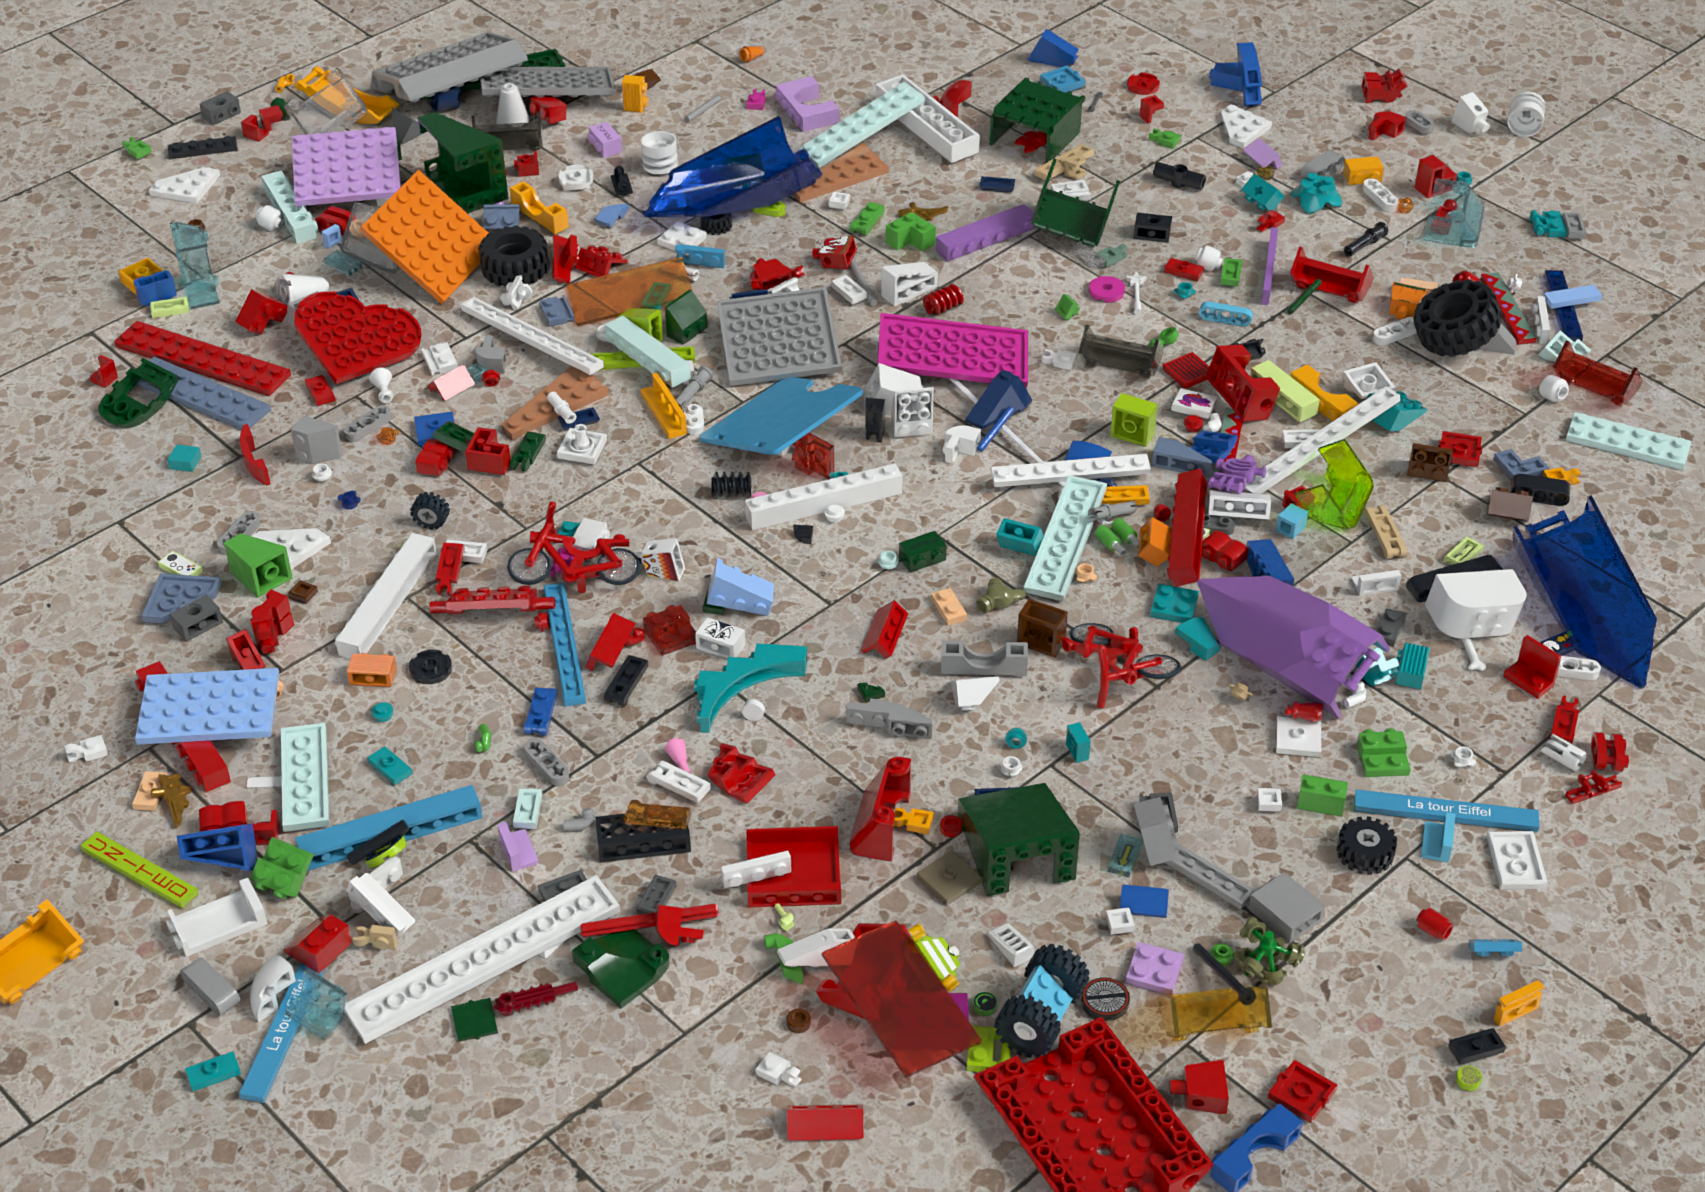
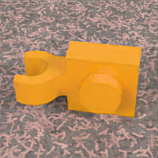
[1543,467,1581,485]

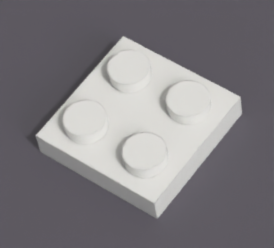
[657,221,707,255]

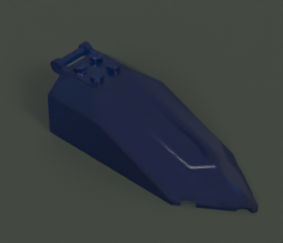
[643,116,822,218]
[1513,495,1657,689]

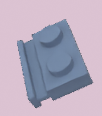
[483,204,520,231]
[539,295,575,327]

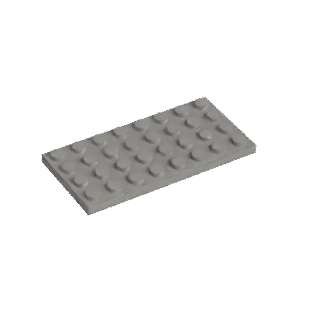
[480,67,616,97]

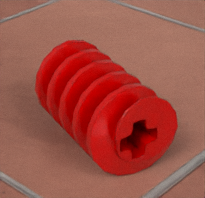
[923,284,964,315]

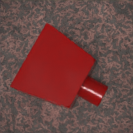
[1169,1060,1229,1114]

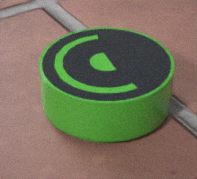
[973,992,997,1016]

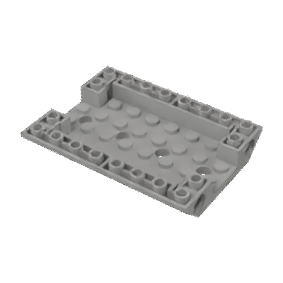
[370,32,528,102]

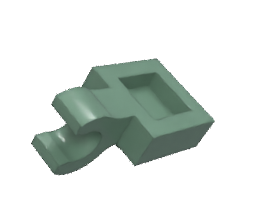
[1096,244,1128,267]

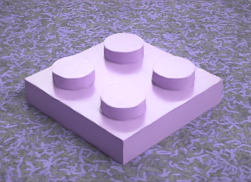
[1125,942,1185,996]

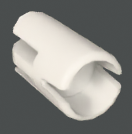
[1541,734,1587,771]

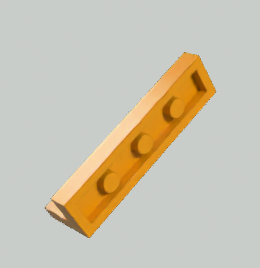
[640,372,687,439]

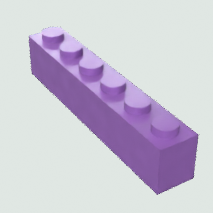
[936,204,1035,262]

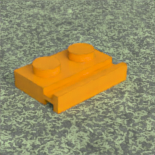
[1493,980,1544,1027]

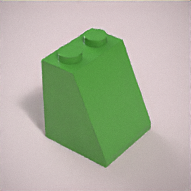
[224,533,293,597]

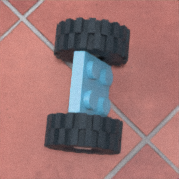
[994,944,1090,1058]

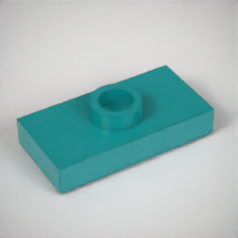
[367,746,413,785]
[185,1051,241,1092]

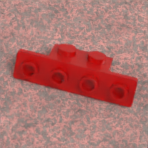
[552,234,579,284]

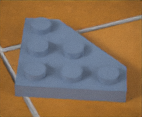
[142,573,222,623]

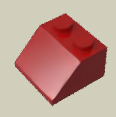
[283,914,352,974]

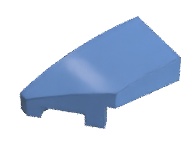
[595,204,629,228]

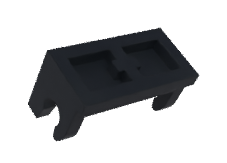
[865,398,885,443]

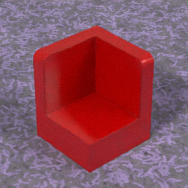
[1139,95,1164,123]
[259,105,283,131]
[241,114,269,142]
[90,355,118,388]
[253,810,280,846]

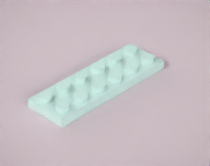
[1566,412,1692,470]
[281,723,330,832]

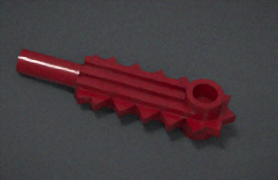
[494,981,578,1016]

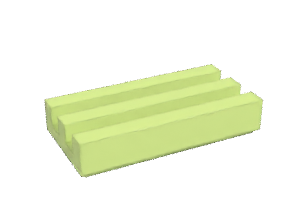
[150,297,189,318]
[1443,536,1484,565]

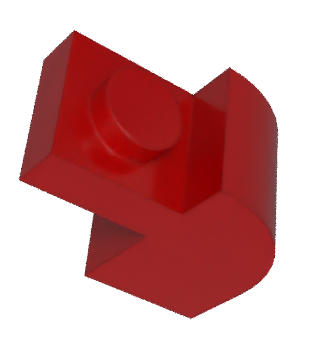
[1368,111,1406,140]
[654,905,704,946]

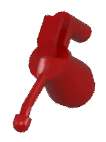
[1285,701,1323,722]

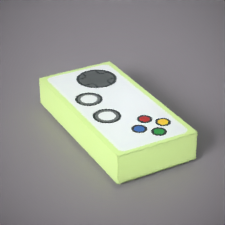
[158,551,203,576]

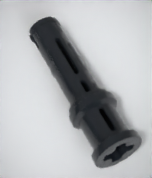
[1344,222,1389,257]

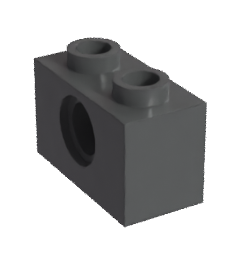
[199,91,241,125]
[170,595,223,642]

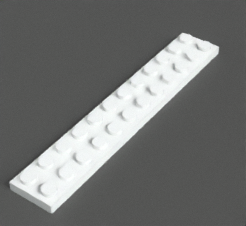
[342,875,620,1044]

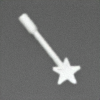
[1126,272,1147,315]

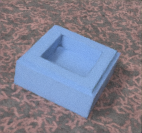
[322,224,342,248]

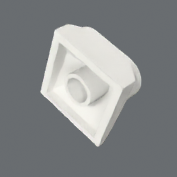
[1342,362,1395,400]

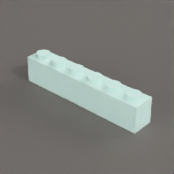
[605,316,691,388]

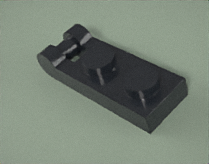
[604,655,649,707]

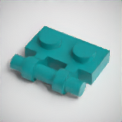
[1530,210,1567,237]

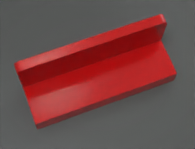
[861,600,909,659]
[585,613,635,671]
[787,1104,864,1141]

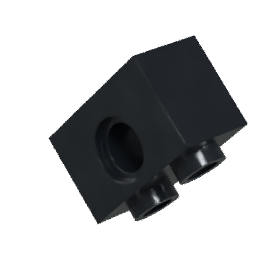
[1133,212,1172,243]

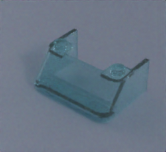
[1424,178,1485,248]
[169,222,220,309]

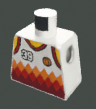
[634,538,685,582]

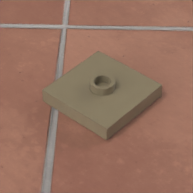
[917,850,982,905]

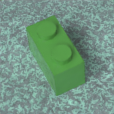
[1297,774,1348,817]

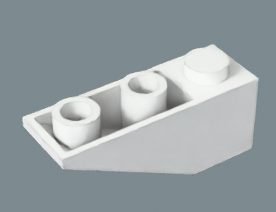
[777,928,857,968]

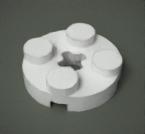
[559,165,593,191]

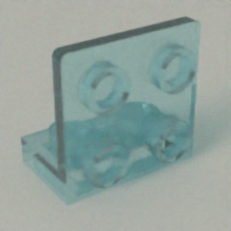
[285,969,347,1040]

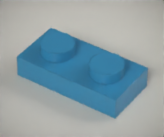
[1468,939,1522,956]

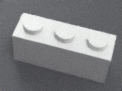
[1208,490,1271,519]

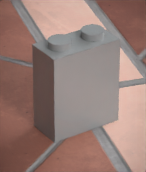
[1249,872,1325,944]

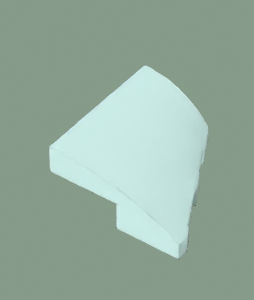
[1538,331,1591,362]

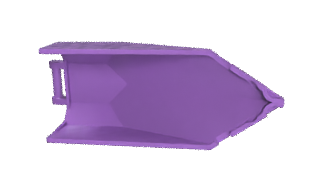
[1197,576,1390,719]

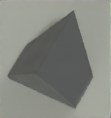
[392,108,426,144]

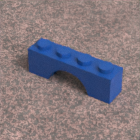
[1210,1103,1303,1192]

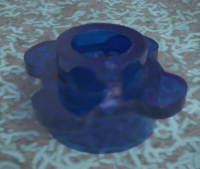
[338,491,361,510]

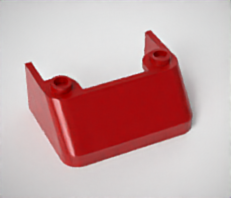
[1290,246,1374,303]

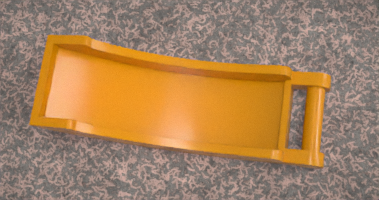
[294,66,399,124]

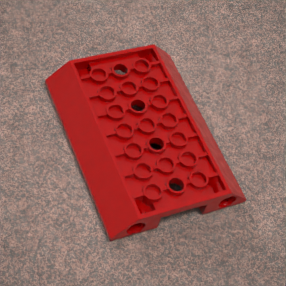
[974,1017,1213,1192]

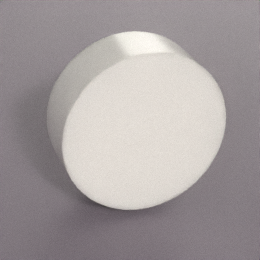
[742,700,765,721]

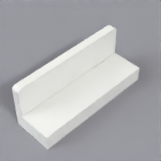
[346,873,415,938]

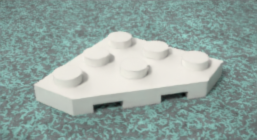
[1220,104,1272,149]
[149,167,220,204]
[252,528,331,569]

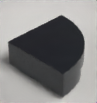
[793,524,813,544]

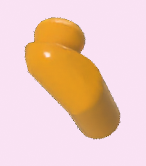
[275,73,295,93]

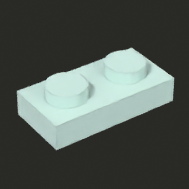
[513,789,543,829]

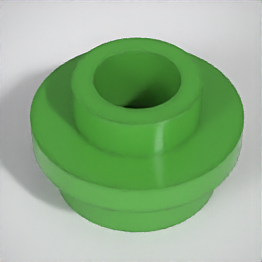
[1210,944,1234,966]

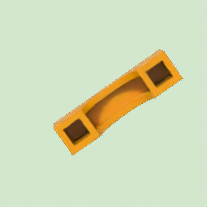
[510,181,569,234]
[1290,364,1359,422]

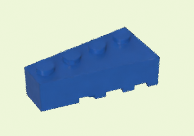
[1246,539,1294,586]

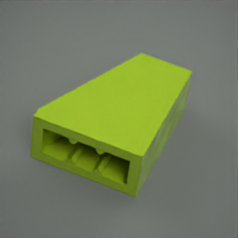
[617,308,663,342]

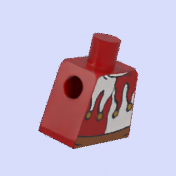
[812,235,857,269]

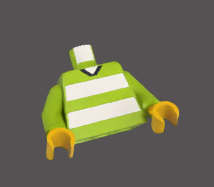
[902,923,960,993]

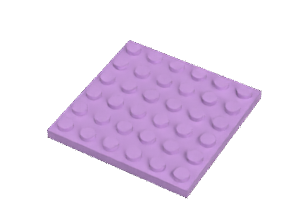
[292,127,401,206]

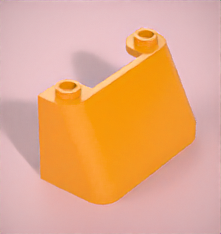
[0,899,84,1005]

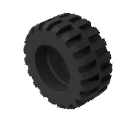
[479,226,549,288]

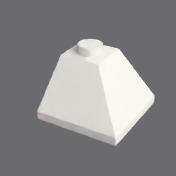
[951,676,1000,710]

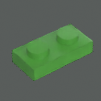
[1220,258,1243,287]

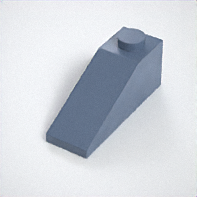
[1152,437,1212,478]

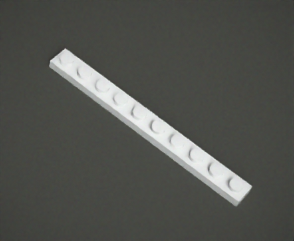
[461,297,604,375]
[1243,386,1400,494]

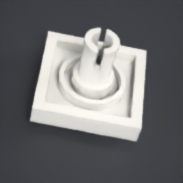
[557,424,607,464]

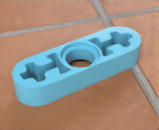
[1199,301,1253,327]

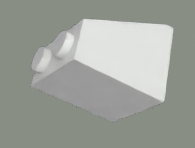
[863,363,923,415]

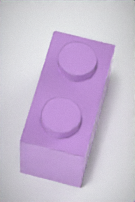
[588,122,622,158]

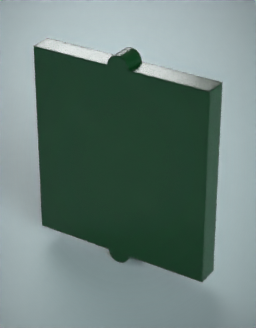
[451,998,498,1042]

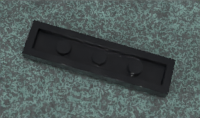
[168,136,238,160]

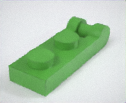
[849,202,885,236]

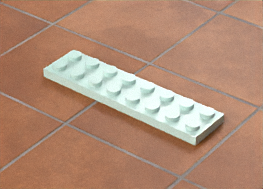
[798,82,925,168]
[1024,475,1107,601]

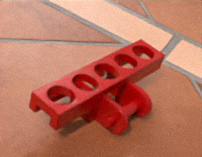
[1565,770,1622,804]

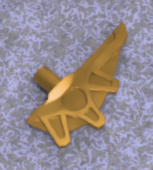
[898,202,948,221]
[151,773,191,828]

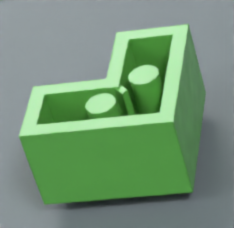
[886,212,936,251]

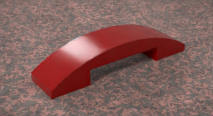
[240,424,271,486]

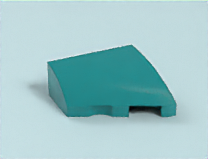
[1175,617,1220,661]

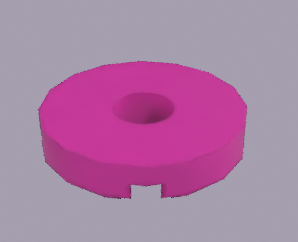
[1089,276,1125,303]

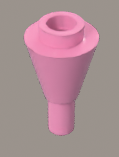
[664,738,691,774]

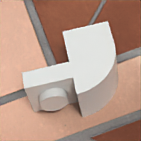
[943,426,981,464]

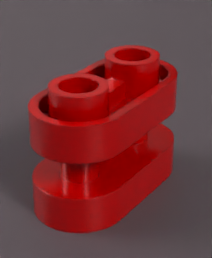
[315,206,356,236]
[1591,732,1629,772]

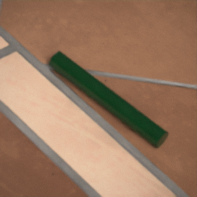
[1287,279,1322,314]

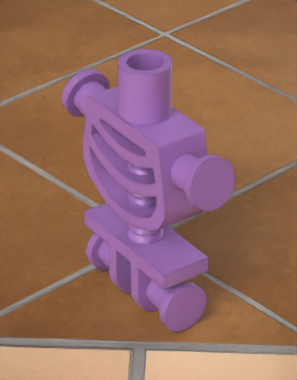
[1209,455,1266,494]

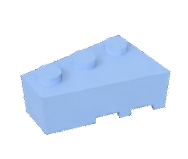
[707,558,774,616]

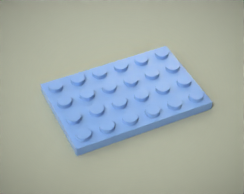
[135,668,279,745]

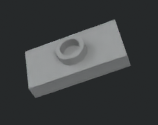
[1562,213,1587,239]

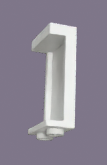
[165,878,268,957]

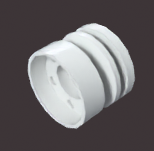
[1507,92,1546,137]
[641,131,678,174]

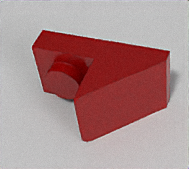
[226,629,266,670]

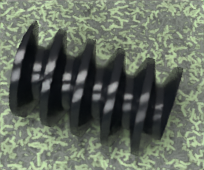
[711,471,752,497]

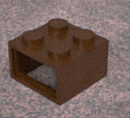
[1017,598,1068,658]

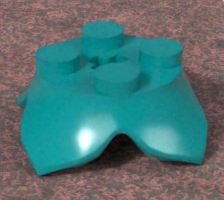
[1290,173,1342,214]

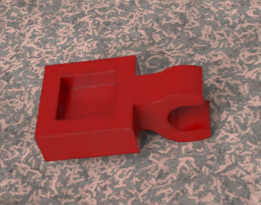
[1256,210,1285,232]

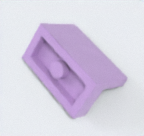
[1243,138,1283,169]
[497,822,538,872]

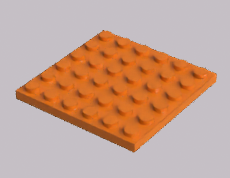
[359,170,488,305]

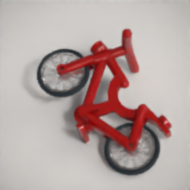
[507,501,641,593]
[1062,623,1181,709]

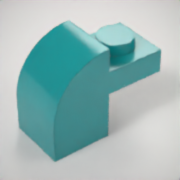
[1356,648,1399,686]

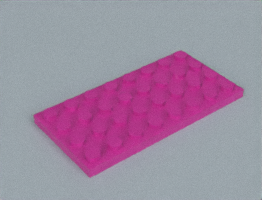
[877,313,1028,387]

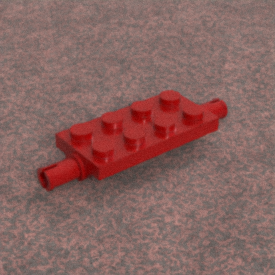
[429,586,556,614]

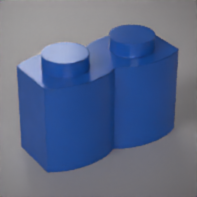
[133,270,177,306]

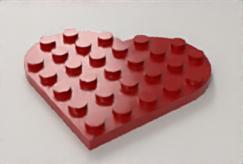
[294,291,422,384]

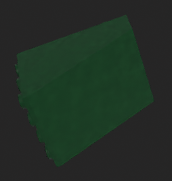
[417,112,509,214]
[957,783,1080,896]

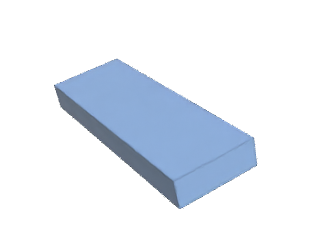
[1543,285,1603,309]

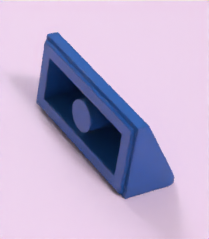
[1120,885,1169,918]

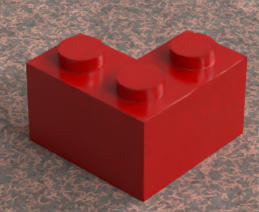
[1414,155,1457,199]
[235,289,288,335]
[465,427,511,475]

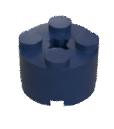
[430,86,460,112]

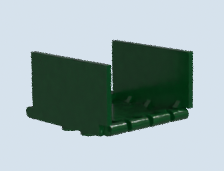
[989,77,1086,163]
[1031,158,1120,248]

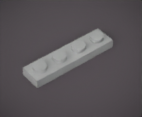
[1165,844,1254,910]

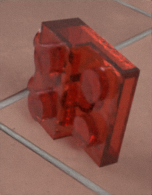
[792,432,835,480]
[643,605,696,656]

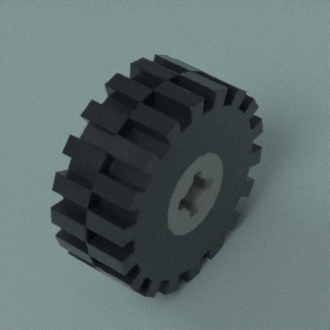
[1336,816,1397,875]

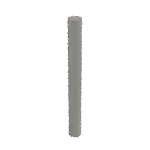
[850,259,877,306]

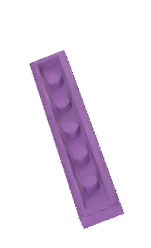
[1261,227,1278,305]

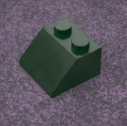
[665,289,708,345]

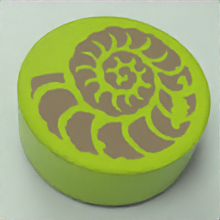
[1456,1065,1483,1091]

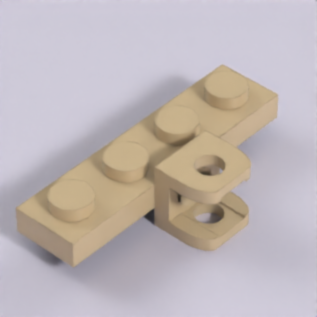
[1034,144,1094,180]

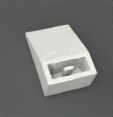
[891,387,934,438]

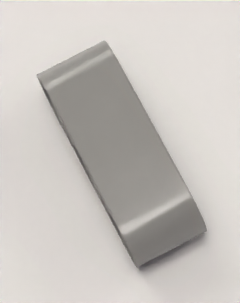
[1300,150,1345,178]
[180,957,241,1016]

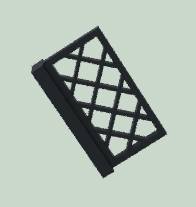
[595,807,691,862]

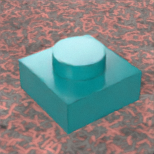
[558,521,580,537]

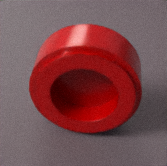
[940,815,963,837]

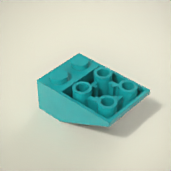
[1366,390,1428,431]

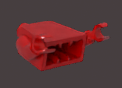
[749,258,805,290]

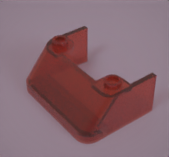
[1552,340,1643,406]

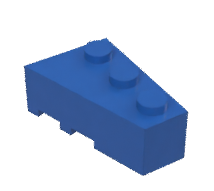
[177,824,258,871]

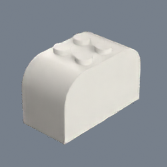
[1425,569,1527,638]

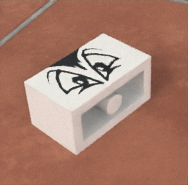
[695,617,746,659]

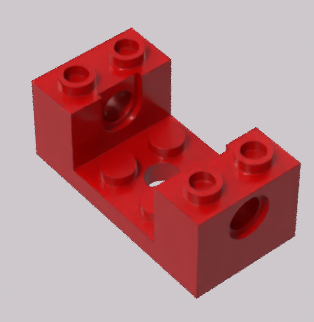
[1206,345,1280,421]

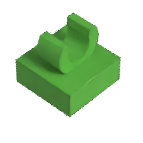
[1055,294,1080,320]

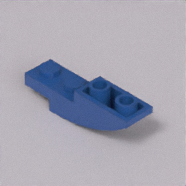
[1237,42,1262,106]

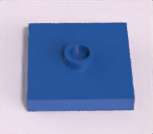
[414,411,454,446]

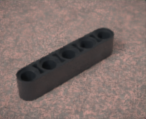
[1406,555,1504,603]

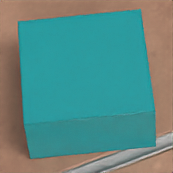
[167,444,202,472]
[1066,722,1091,763]

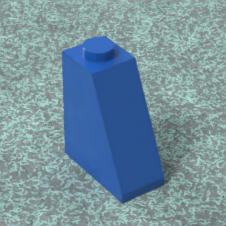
[1027,29,1079,67]
[1209,62,1243,92]

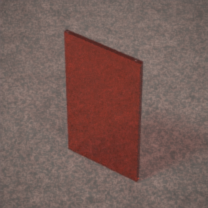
[821,920,982,1078]

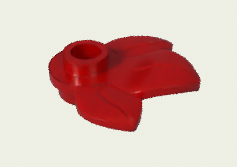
[1015,131,1047,153]

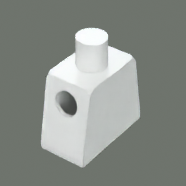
[1452,92,1490,133]

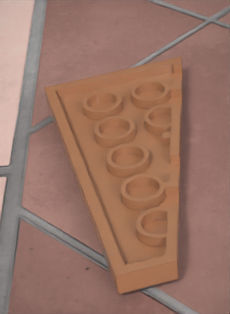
[792,143,889,203]
[502,366,609,440]

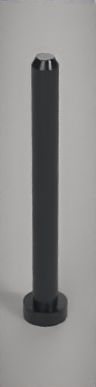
[1193,943,1256,1006]

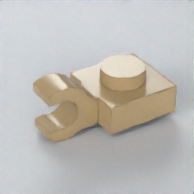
[353,925,398,950]

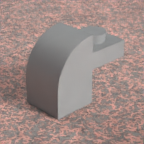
[475,335,507,374]

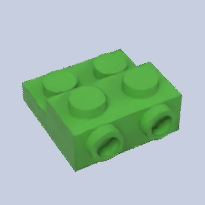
[1357,728,1411,777]
[249,837,314,899]

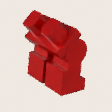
[1361,69,1408,103]
[251,589,295,654]

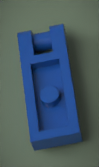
[524,687,557,736]

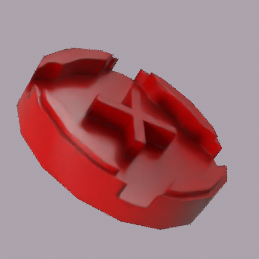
[1127,72,1160,95]

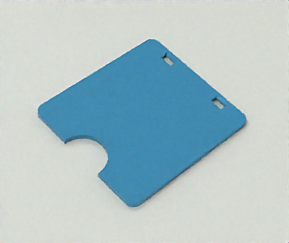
[700,377,863,455]

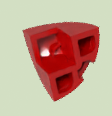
[939,80,972,118]

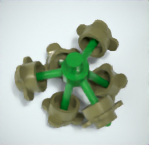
[1233,917,1305,985]

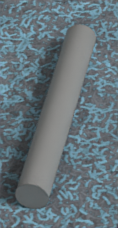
[685,95,721,122]

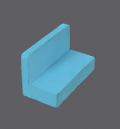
[1421,812,1456,862]

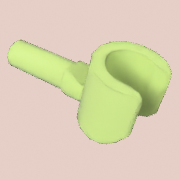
[775,904,795,931]

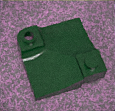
[572,930,670,1009]

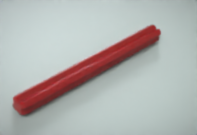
[580,903,719,937]

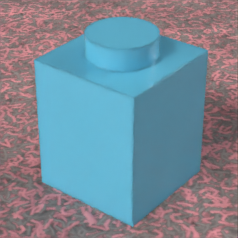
[1276,503,1308,539]

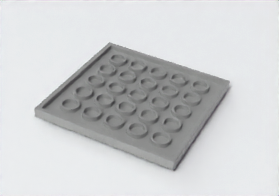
[717,287,842,386]

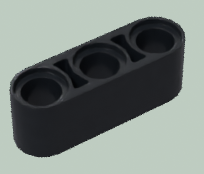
[1511,474,1571,506]

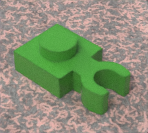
[1149,128,1181,149]
[122,137,152,159]

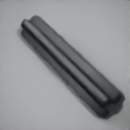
[347,820,409,865]

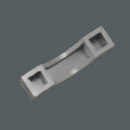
[941,640,1028,676]

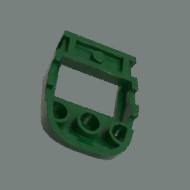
[98,358,178,428]

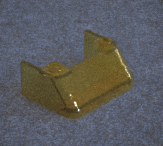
[1158,986,1272,1041]

